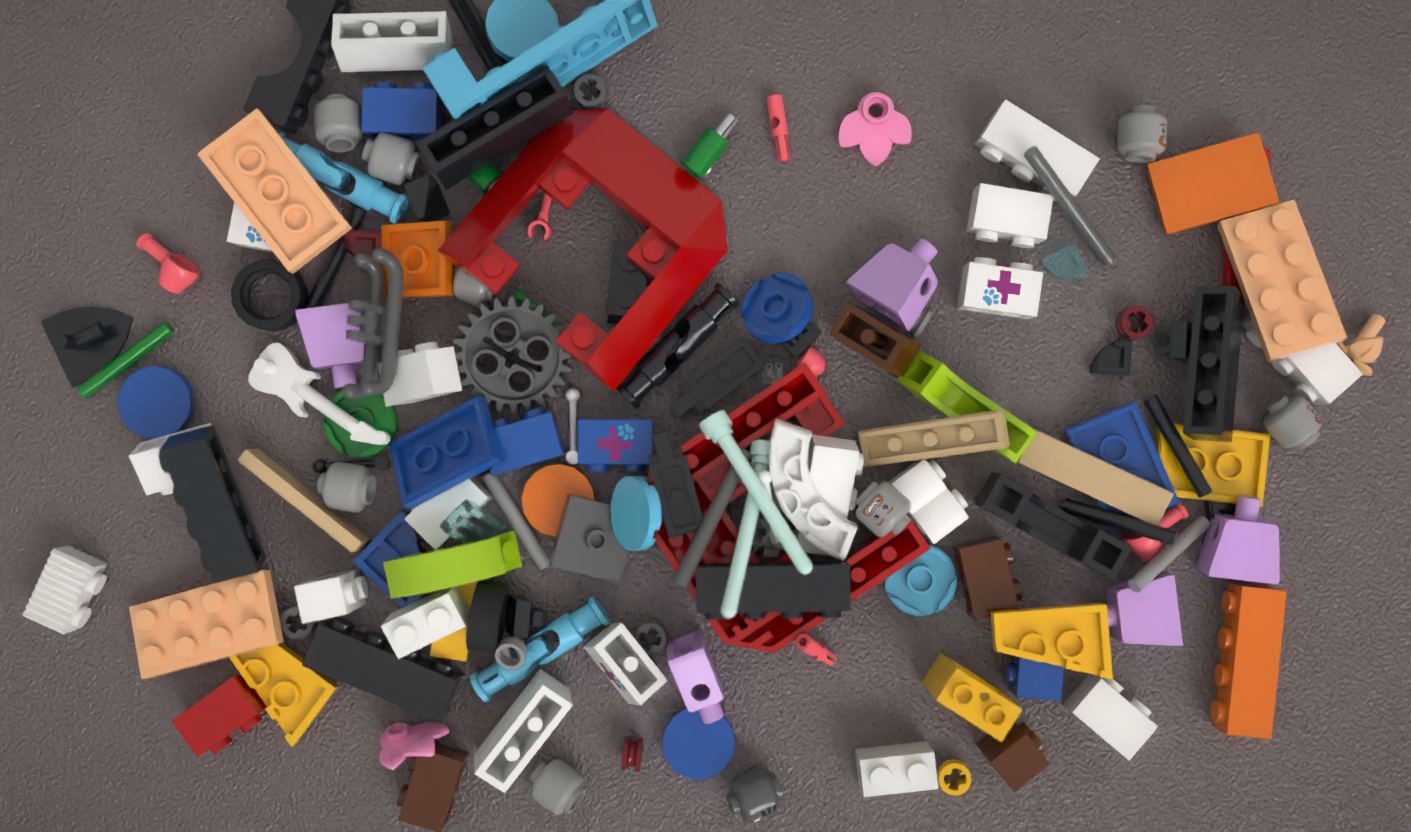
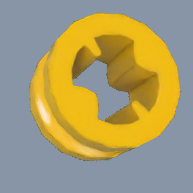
[937,759,972,796]

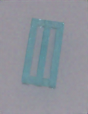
[440,499,507,543]

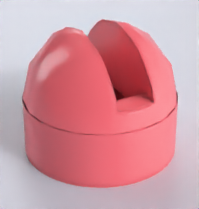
[794,346,826,377]

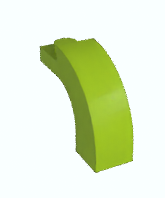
[383,531,522,599]

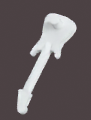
[248,343,390,445]

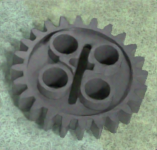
[453,293,572,413]

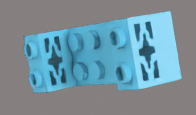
[422,0,658,119]

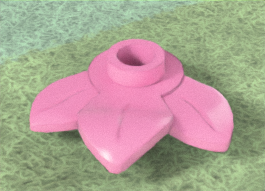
[838,92,912,167]
[379,721,449,770]

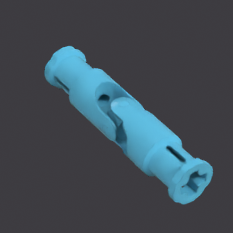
[276,130,410,224]
[469,595,611,703]

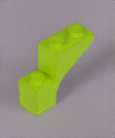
[897,350,1038,464]

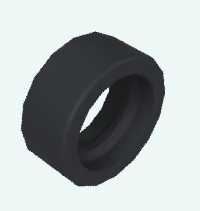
[231,260,308,331]
[466,580,509,654]

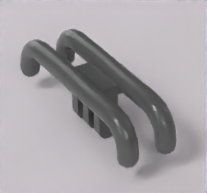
[342,248,404,399]

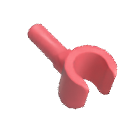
[528,193,552,241]

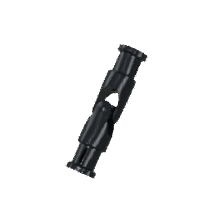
[616,282,740,409]

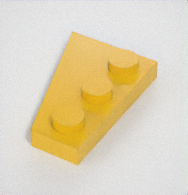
[990,603,1113,680]
[229,643,340,747]

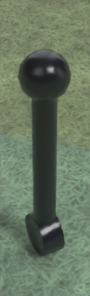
[313,455,390,474]

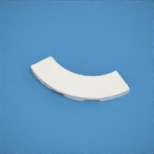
[769,419,857,561]

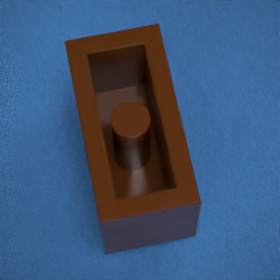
[829,302,922,376]
[952,536,1022,622]
[976,722,1050,792]
[396,742,469,832]

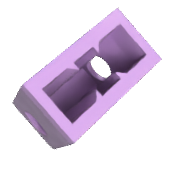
[846,239,938,331]
[295,301,369,388]
[1196,495,1280,584]
[1106,571,1183,646]
[667,629,724,724]

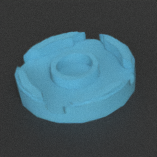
[485,0,559,62]
[610,476,662,551]
[884,544,957,616]

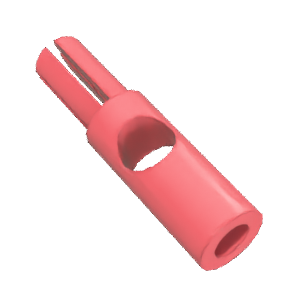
[766,94,791,162]
[795,633,837,666]

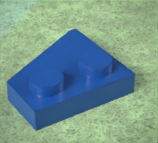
[353,509,425,608]

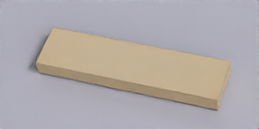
[857,409,1010,467]
[1018,428,1174,525]
[238,449,371,553]

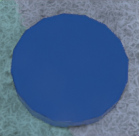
[741,272,814,344]
[118,366,195,439]
[662,707,735,780]

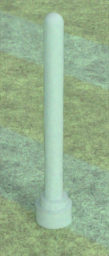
[699,410,813,574]
[721,440,770,618]

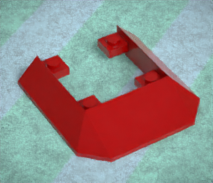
[438,108,728,392]
[647,363,931,653]

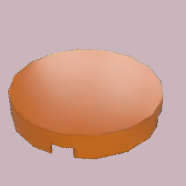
[521,464,595,537]

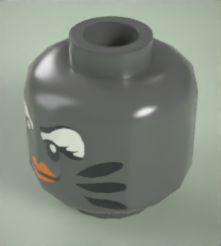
[726,768,783,823]

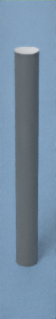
[1024,146,1116,266]
[672,448,751,590]

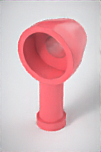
[136,233,201,294]
[1122,503,1189,561]

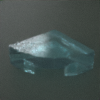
[1038,243,1090,281]

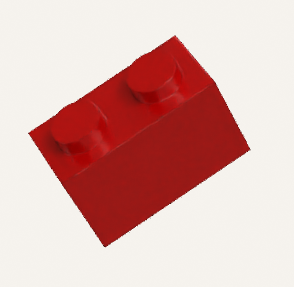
[171,673,267,757]

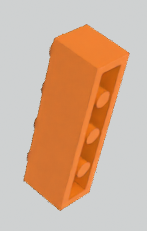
[1210,582,1287,739]

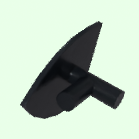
[41,307,134,387]

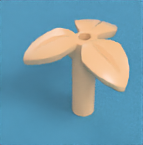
[1336,314,1385,376]

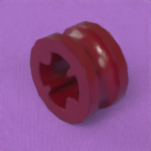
[1116,306,1154,339]
[621,736,643,772]

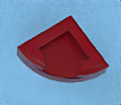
[343,230,382,266]

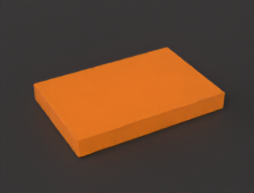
[1145,132,1280,236]

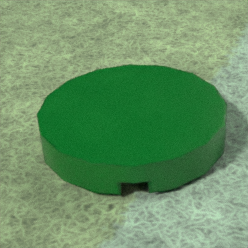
[323,390,398,458]

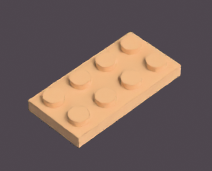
[197,108,352,274]
[1217,199,1347,362]
[129,570,284,679]

